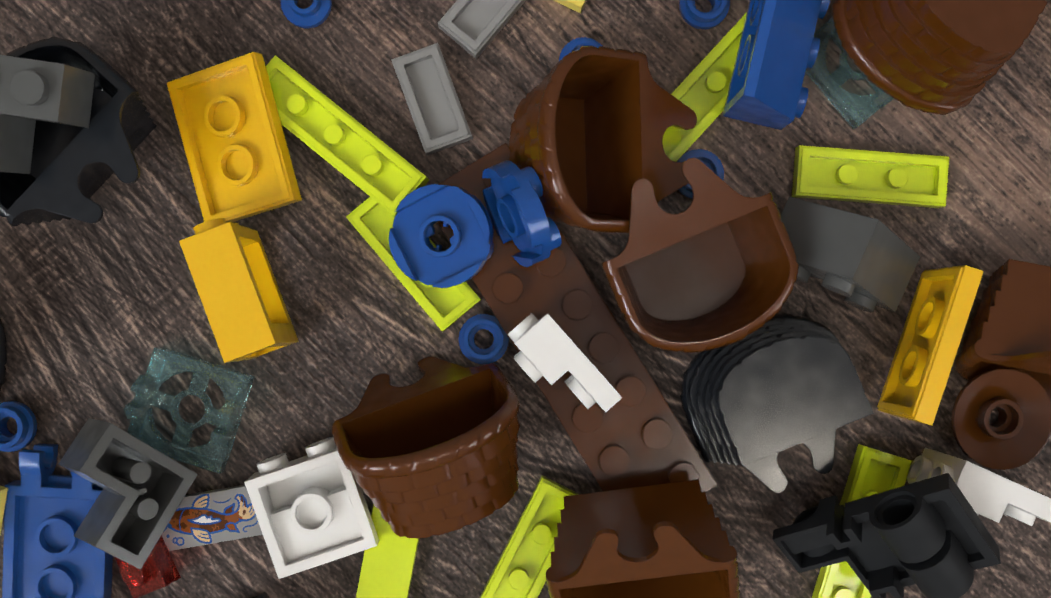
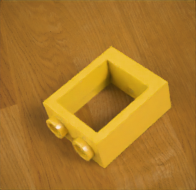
[179,218,299,363]

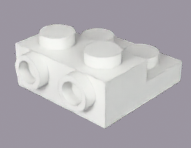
[507,313,622,412]
[244,437,379,579]
[907,448,1051,526]

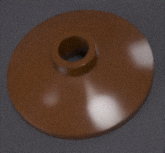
[951,368,1051,470]

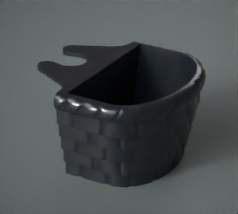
[0,37,157,227]
[680,314,874,493]

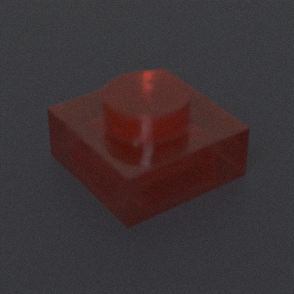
[115,535,181,598]

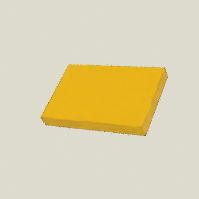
[167,52,302,223]
[877,265,984,426]

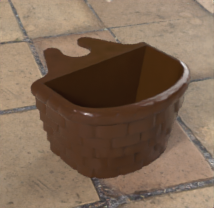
[832,0,1048,115]
[509,46,697,233]
[602,158,799,353]
[954,259,1051,401]
[332,357,520,538]
[546,479,740,598]

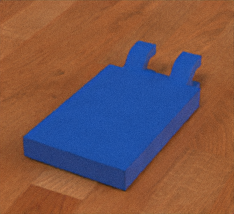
[2,443,113,598]

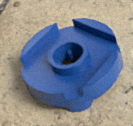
[482,160,562,267]
[389,184,494,288]

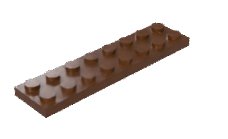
[438,143,718,492]

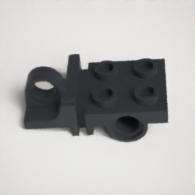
[772,473,1001,598]

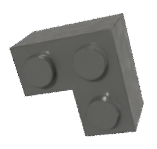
[0,55,95,174]
[781,197,920,313]
[59,418,198,570]

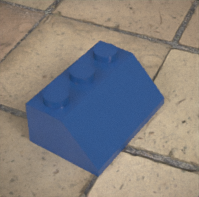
[723,0,830,130]

